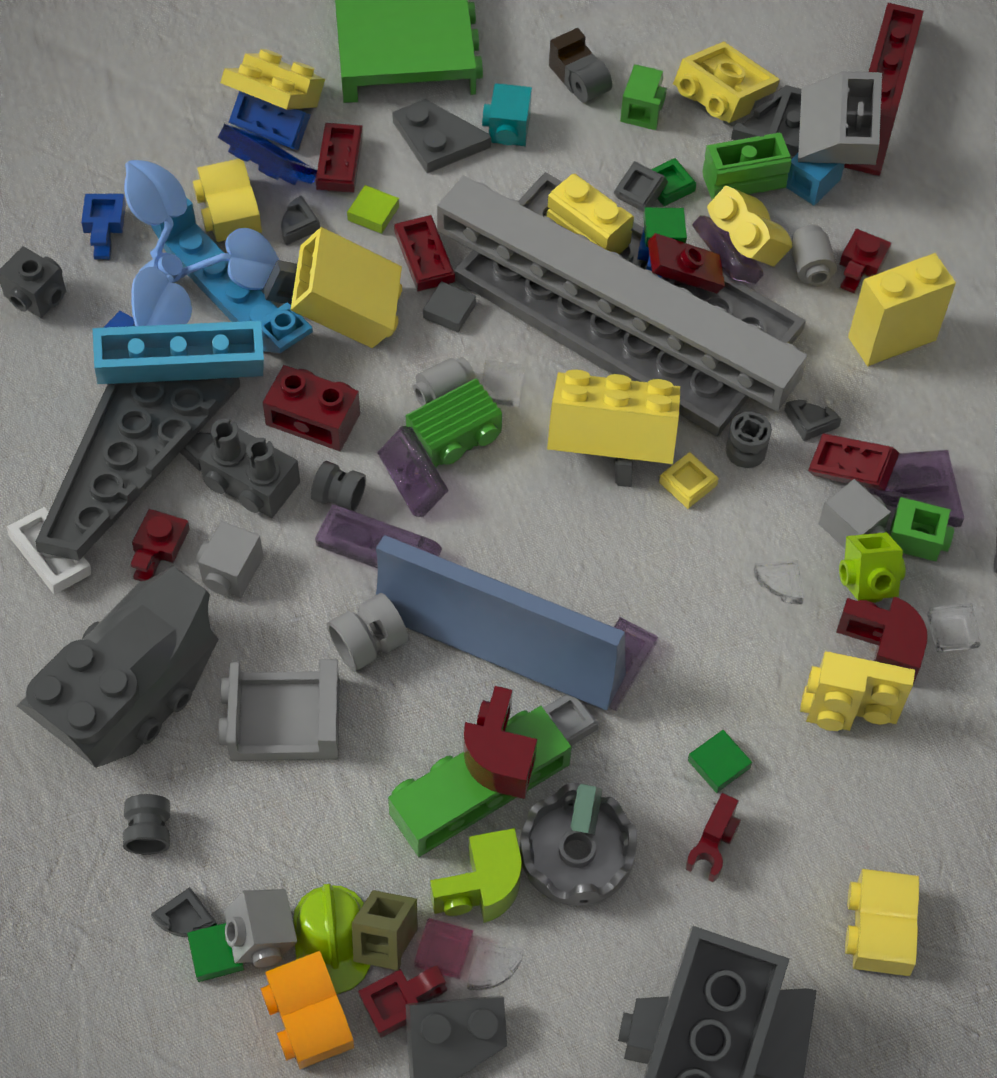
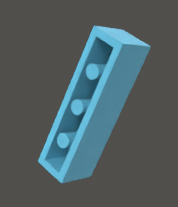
[92,321,264,384]

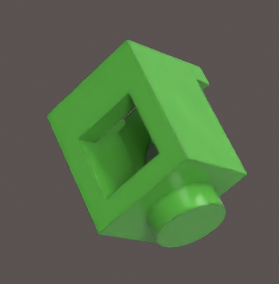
[620,64,667,130]
[889,497,954,562]

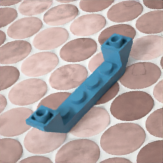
[151,197,313,353]

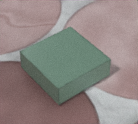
[571,784,603,835]

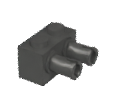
[199,418,300,518]

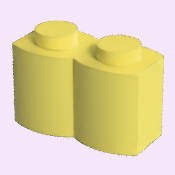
[192,158,262,242]
[707,186,792,267]
[845,869,919,976]

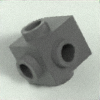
[0,246,67,318]

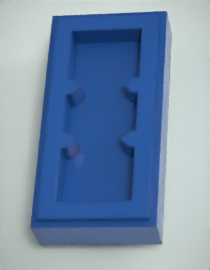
[228,91,311,150]

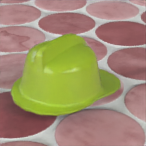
[293,884,370,994]

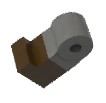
[549,28,612,103]

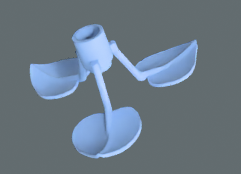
[124,160,279,326]

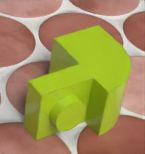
[430,828,521,923]

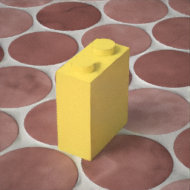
[291,227,402,348]
[848,253,956,367]

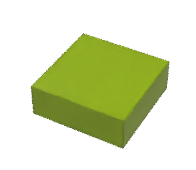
[347,185,399,234]

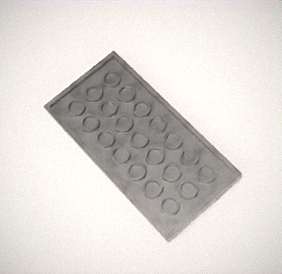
[454,172,806,437]

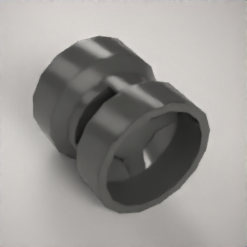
[726,411,772,468]
[311,461,366,514]
[123,794,171,855]

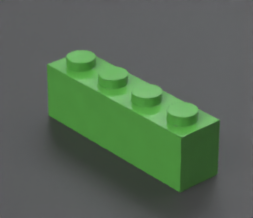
[388,706,572,858]

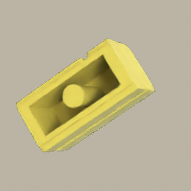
[547,174,634,254]

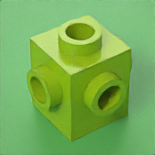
[839,532,906,603]

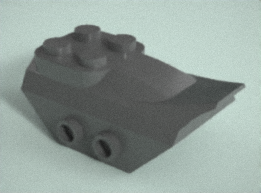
[17,566,219,768]

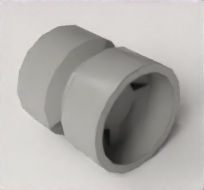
[327,593,409,672]

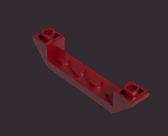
[844,3,924,176]

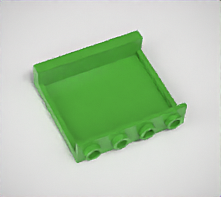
[335,0,483,103]

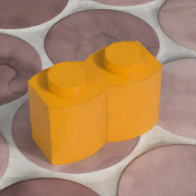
[260,951,354,1069]

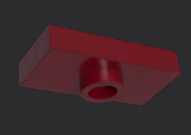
[316,123,363,193]
[394,215,455,292]
[648,233,725,294]
[808,433,900,491]

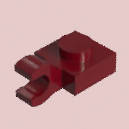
[839,229,892,293]
[130,509,190,581]
[686,793,741,882]
[358,965,447,1038]

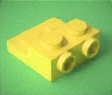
[673,41,780,123]
[220,49,325,110]
[800,651,915,731]

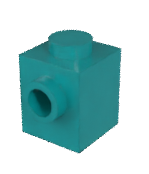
[482,83,532,147]

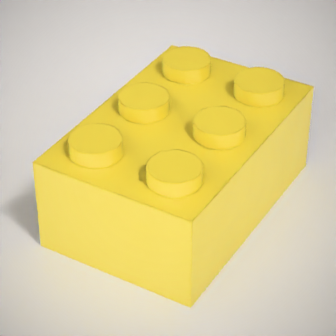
[547,370,681,464]

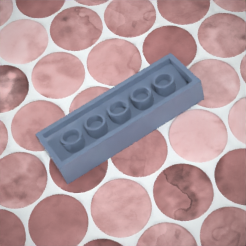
[376,535,626,711]

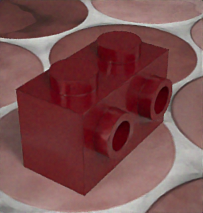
[262,365,360,452]

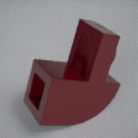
[836,596,928,684]
[464,686,537,799]

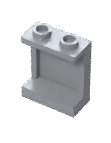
[219,659,340,761]

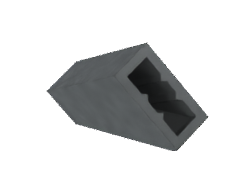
[618,988,817,1078]

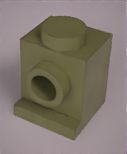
[352,890,418,971]

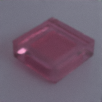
[414,918,473,979]

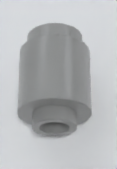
[791,225,837,285]
[413,357,476,406]

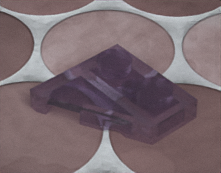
[869,450,964,527]

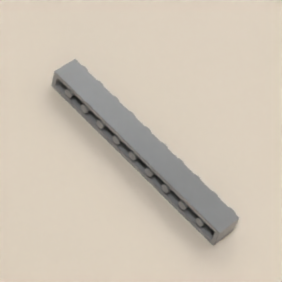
[437,175,807,412]

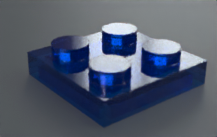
[218,124,317,185]

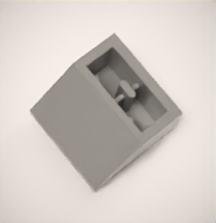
[798,72,882,165]

